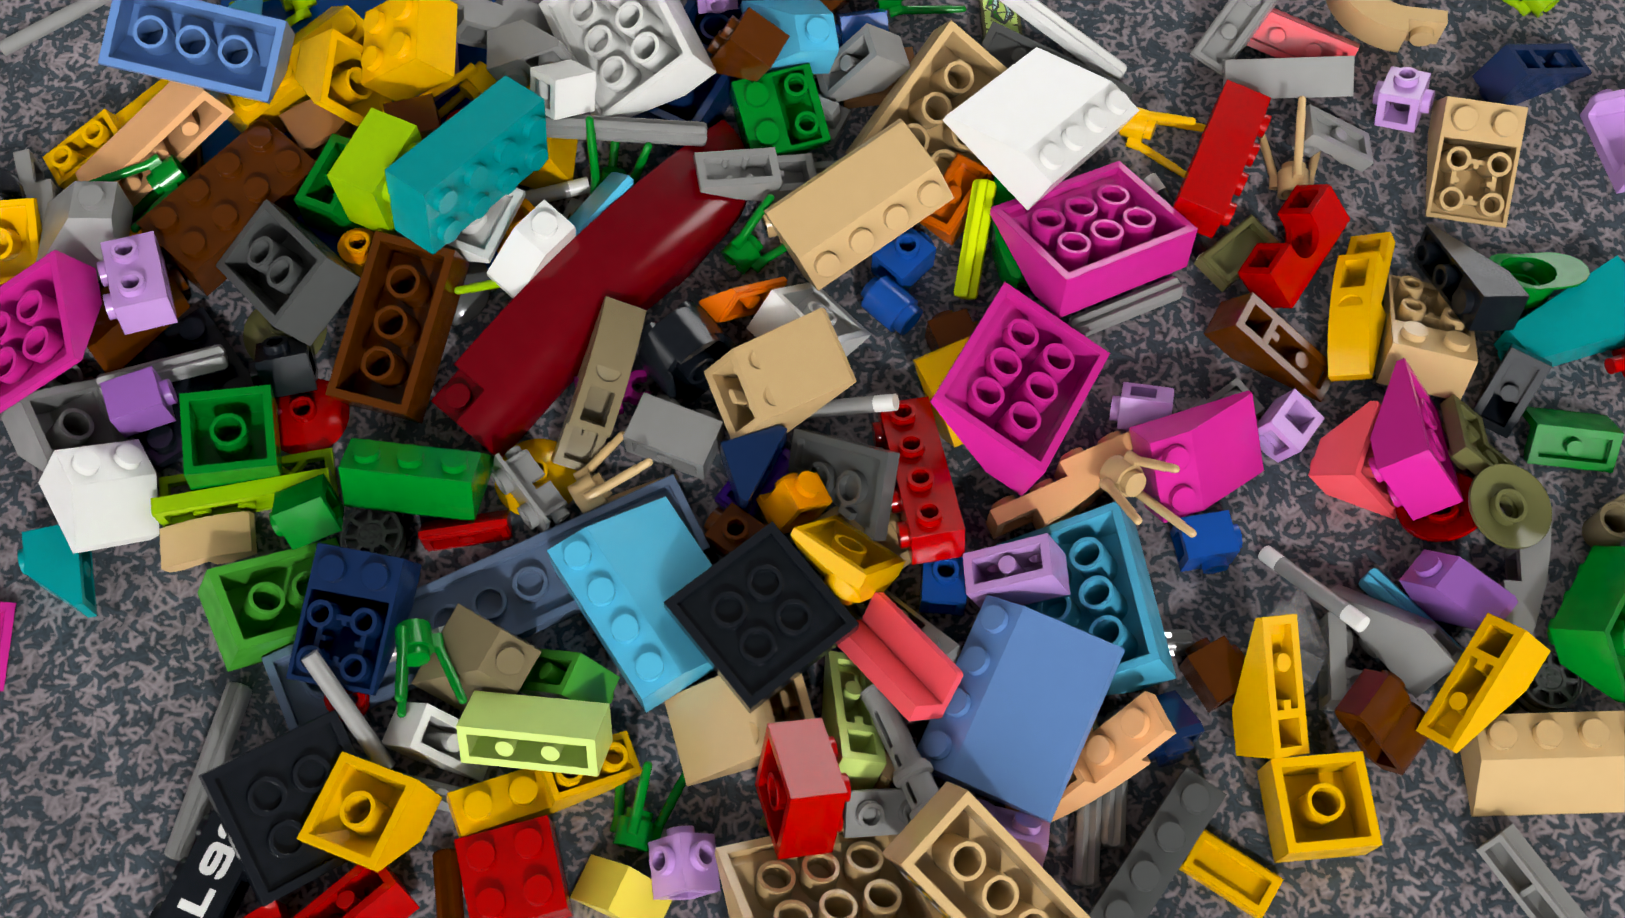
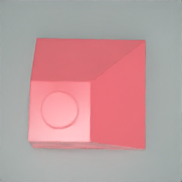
[1308,401,1396,519]

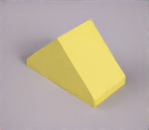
[570,854,672,918]

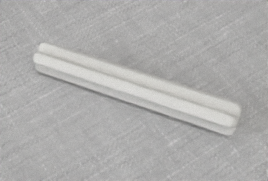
[999,0,1127,81]

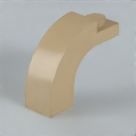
[1326,0,1448,53]

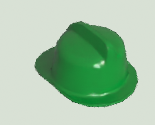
[1488,252,1590,309]

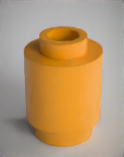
[337,228,374,277]

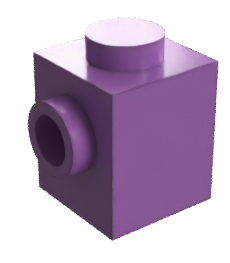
[100,366,178,438]

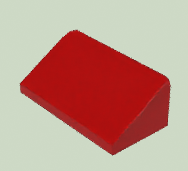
[418,509,513,552]

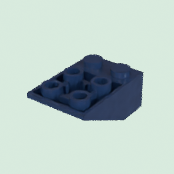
[286,543,422,696]

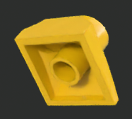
[0,198,42,286]
[791,515,906,605]

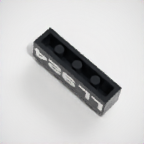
[149,809,250,918]

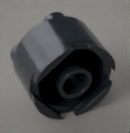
[638,300,737,402]

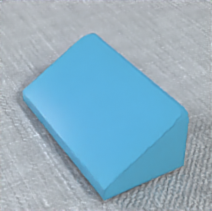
[568,172,634,236]

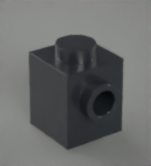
[249,335,318,398]

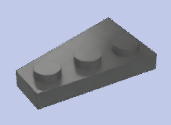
[788,428,900,541]

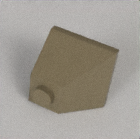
[411,603,542,711]

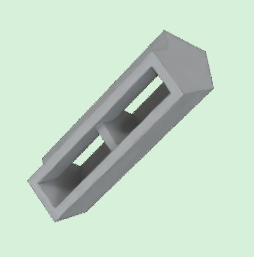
[1476,824,1588,918]

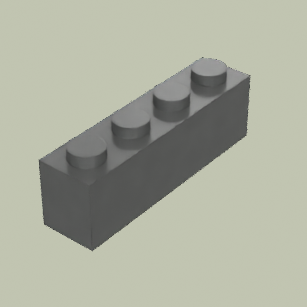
[1087,767,1227,918]

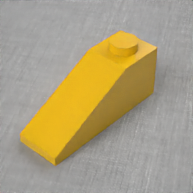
[1415,613,1551,754]
[1232,614,1310,759]

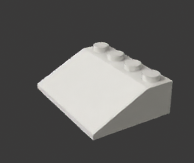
[539,0,717,118]
[943,47,1140,211]

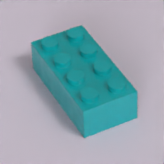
[385,75,548,255]

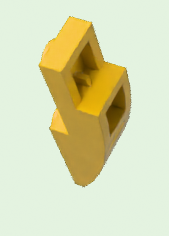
[43,79,170,189]
[1327,232,1395,382]
[446,730,642,838]

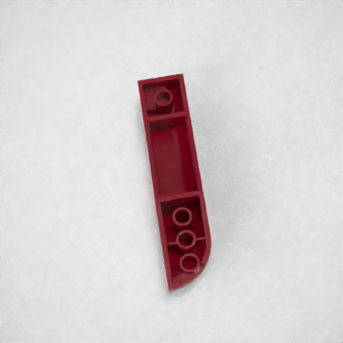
[431,120,748,458]

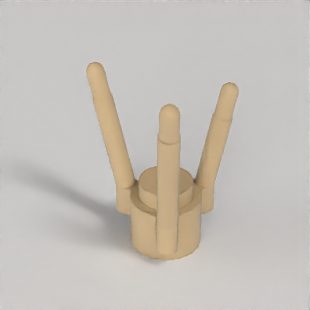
[1258,96,1321,200]
[567,431,678,514]
[1099,450,1197,538]

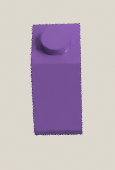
[1399,549,1518,630]

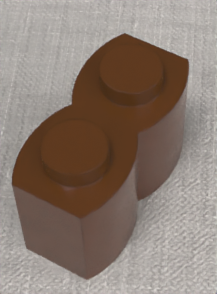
[1335,669,1429,775]

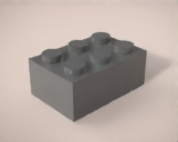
[215,199,361,346]

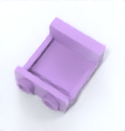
[1580,89,1625,194]

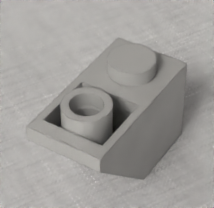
[487,19,577,87]

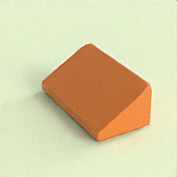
[919,153,994,245]
[699,276,788,323]

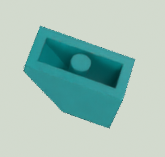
[18,525,97,618]

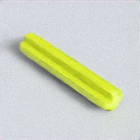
[954,179,997,300]

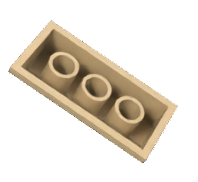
[763,119,954,291]
[1460,710,1625,817]

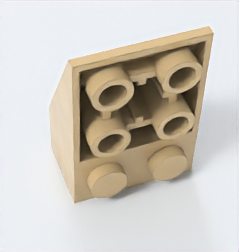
[1425,96,1528,228]
[1375,274,1478,400]
[704,308,857,439]
[664,673,815,787]

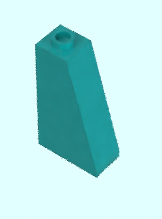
[1494,255,1625,367]

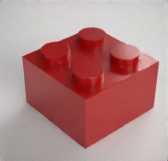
[755,718,851,860]
[454,815,574,918]

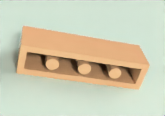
[75,81,234,208]

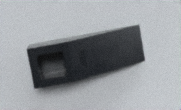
[1414,224,1530,331]

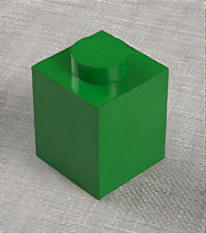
[269,473,344,550]

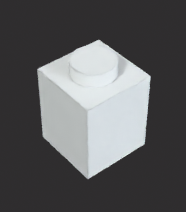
[530,59,597,120]

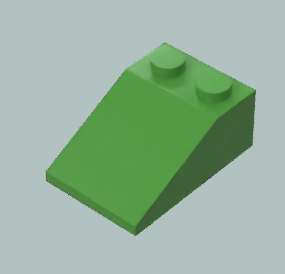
[197,538,340,672]

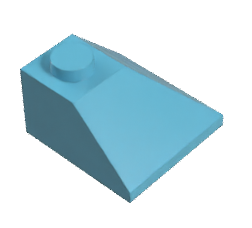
[741,0,839,74]

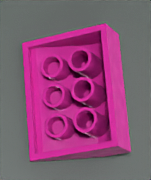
[990,160,1198,318]
[0,250,102,413]
[930,282,1110,496]

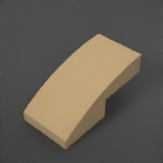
[159,511,257,572]

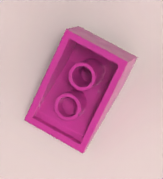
[1368,358,1464,521]
[1129,390,1264,523]

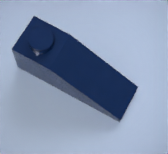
[1472,43,1592,105]

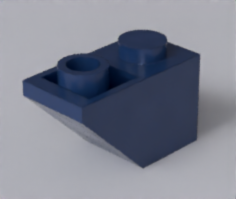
[1147,690,1204,767]

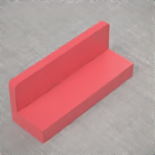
[1246,8,1360,58]
[837,592,963,721]

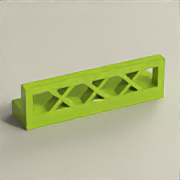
[150,448,339,527]

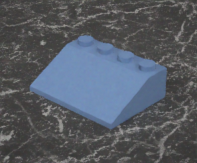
[917,595,1125,823]

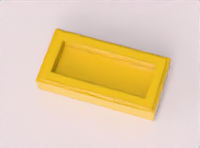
[1179,829,1284,918]

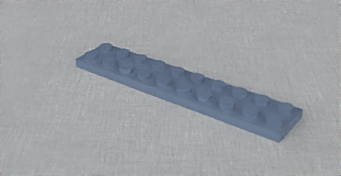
[261,474,711,731]

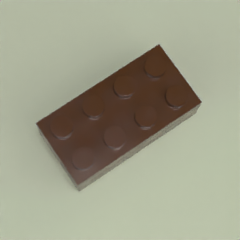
[136,116,316,296]
[325,231,470,424]

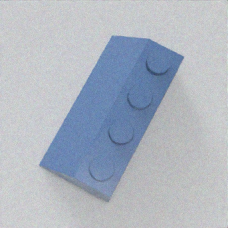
[98,0,295,104]

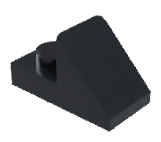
[1472,343,1552,438]

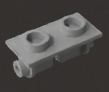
[492,445,570,533]
[842,788,912,838]

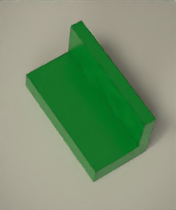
[1522,406,1624,473]

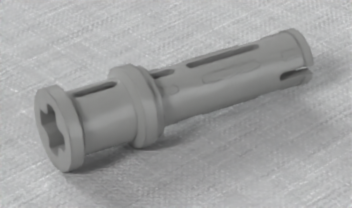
[860,684,938,820]

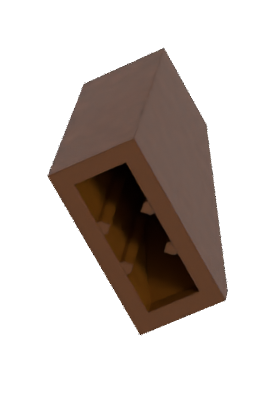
[87,264,191,373]

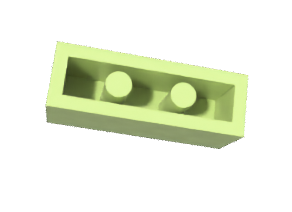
[456,690,613,777]

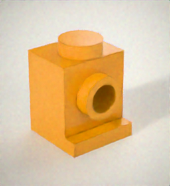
[756,471,833,534]

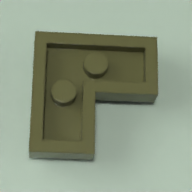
[1440,394,1517,475]

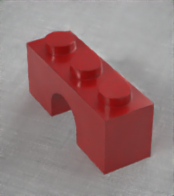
[1238,184,1350,308]

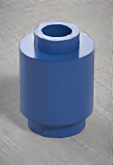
[861,275,923,335]

